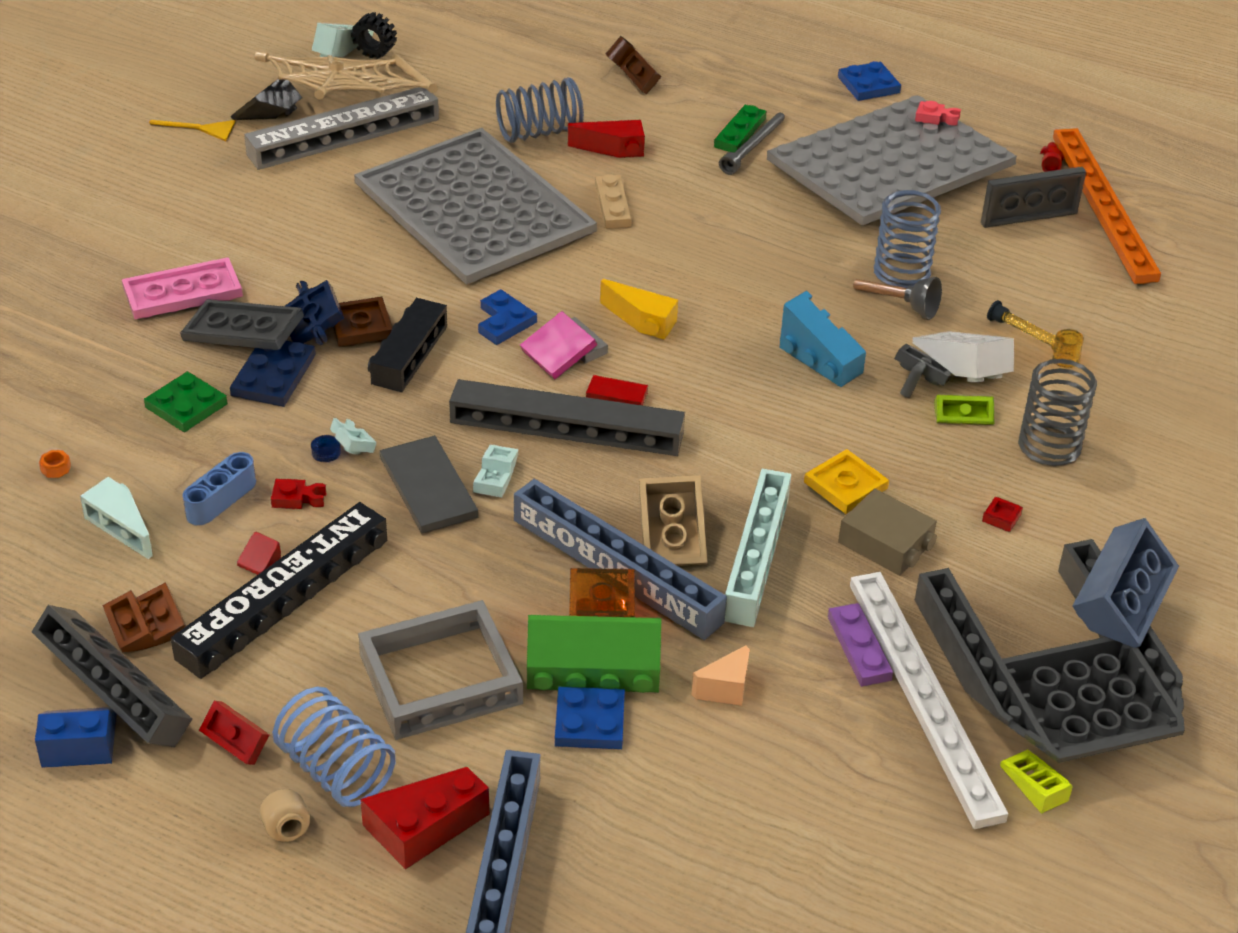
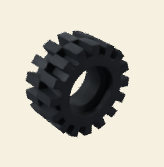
[351,12,397,59]

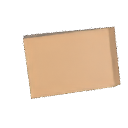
[692,645,750,706]

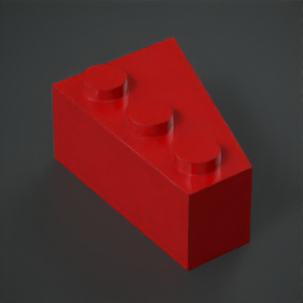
[360,767,490,870]

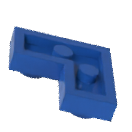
[478,289,537,345]

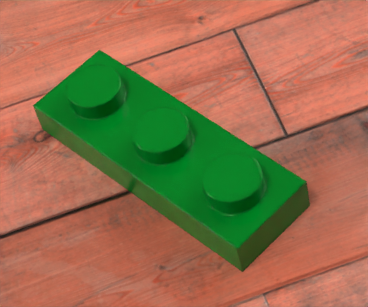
[714,104,767,153]

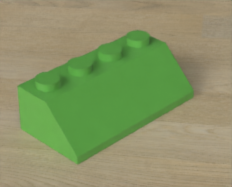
[527,615,661,693]

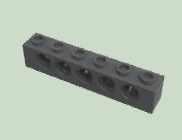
[32,605,192,747]

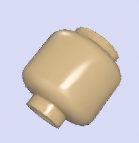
[259,789,310,842]

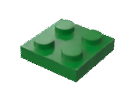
[144,371,228,433]

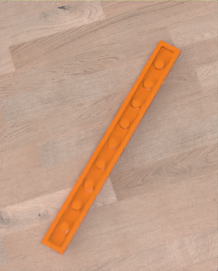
[1053,128,1161,284]

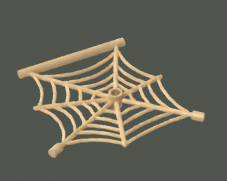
[255,51,438,100]

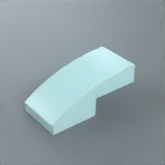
[473,444,519,497]

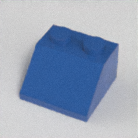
[35,707,117,768]

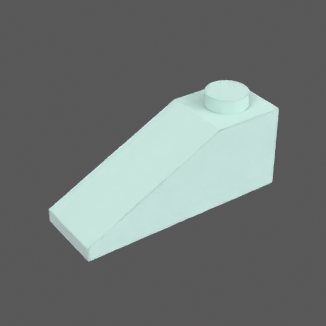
[312,23,374,57]
[80,477,153,559]

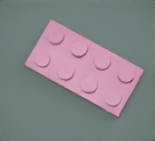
[122,257,243,319]

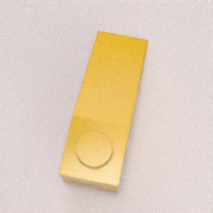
[600,279,678,340]

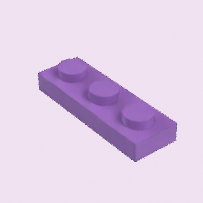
[828,603,893,687]

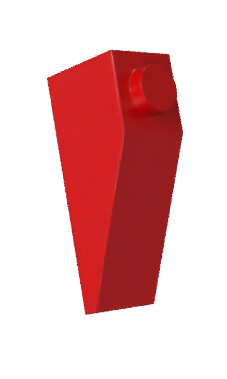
[567,119,645,158]

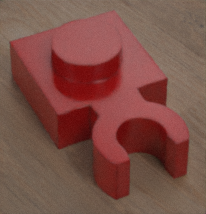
[271,478,327,509]

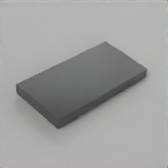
[981,167,1086,228]
[180,299,304,350]
[380,435,479,534]

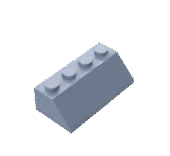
[1072,518,1179,648]

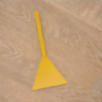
[149,120,236,142]

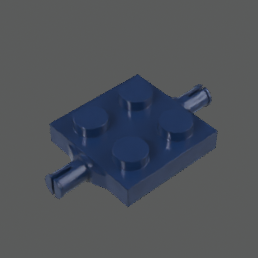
[285,280,344,345]

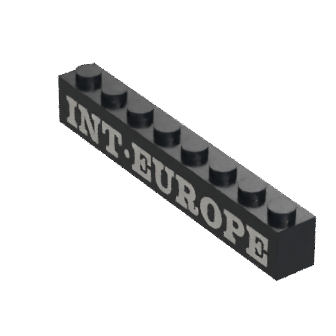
[171,502,388,679]

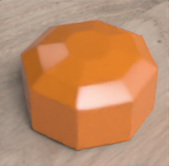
[39,450,71,478]

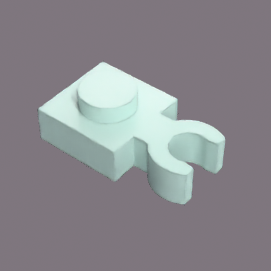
[330,418,377,455]

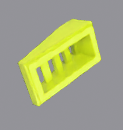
[1000,749,1073,814]

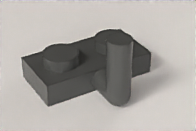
[894,344,953,398]

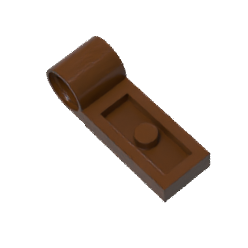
[605,36,662,95]

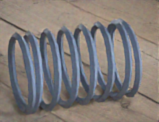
[496,77,584,143]
[874,190,941,288]

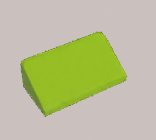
[934,395,995,425]

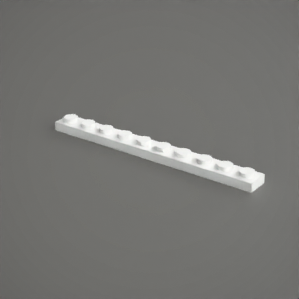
[850,572,1008,829]

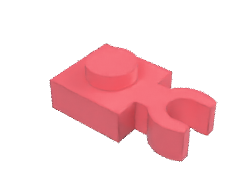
[915,101,961,126]

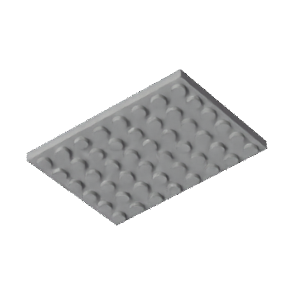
[767,95,1017,226]
[354,128,597,285]

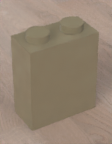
[838,489,937,576]

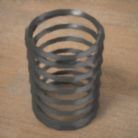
[1018,359,1097,466]

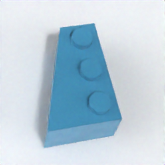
[779,290,866,387]

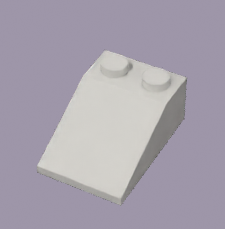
[913,331,1014,382]

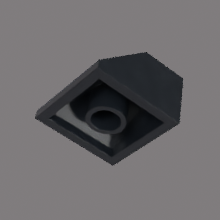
[230,79,303,120]

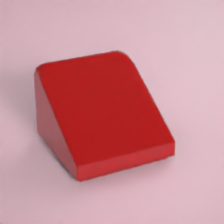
[237,532,281,575]

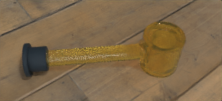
[987,300,1084,368]

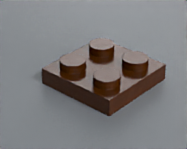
[333,296,393,347]

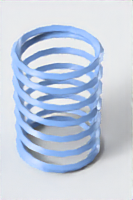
[272,686,396,807]

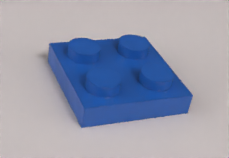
[838,61,901,101]
[555,687,625,749]

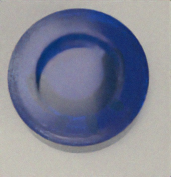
[311,435,341,462]

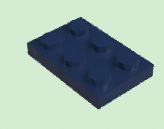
[230,340,316,407]

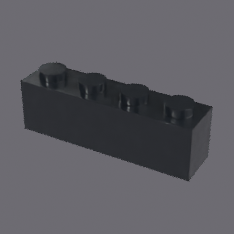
[367,297,447,392]

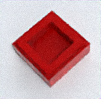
[982,496,1023,532]

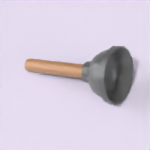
[853,276,942,320]

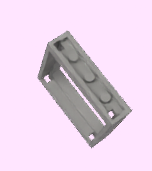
[358,600,523,740]

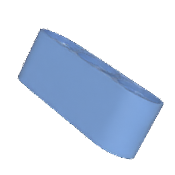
[183,452,256,525]

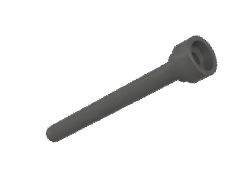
[719,112,785,175]

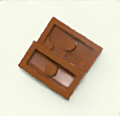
[102,582,186,653]

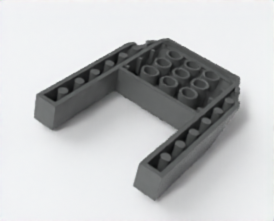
[915,539,1185,763]

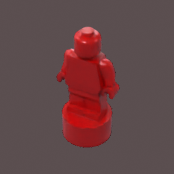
[1040,142,1064,172]

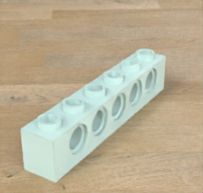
[725,468,791,627]

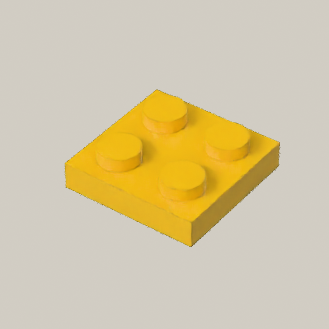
[804,449,889,514]

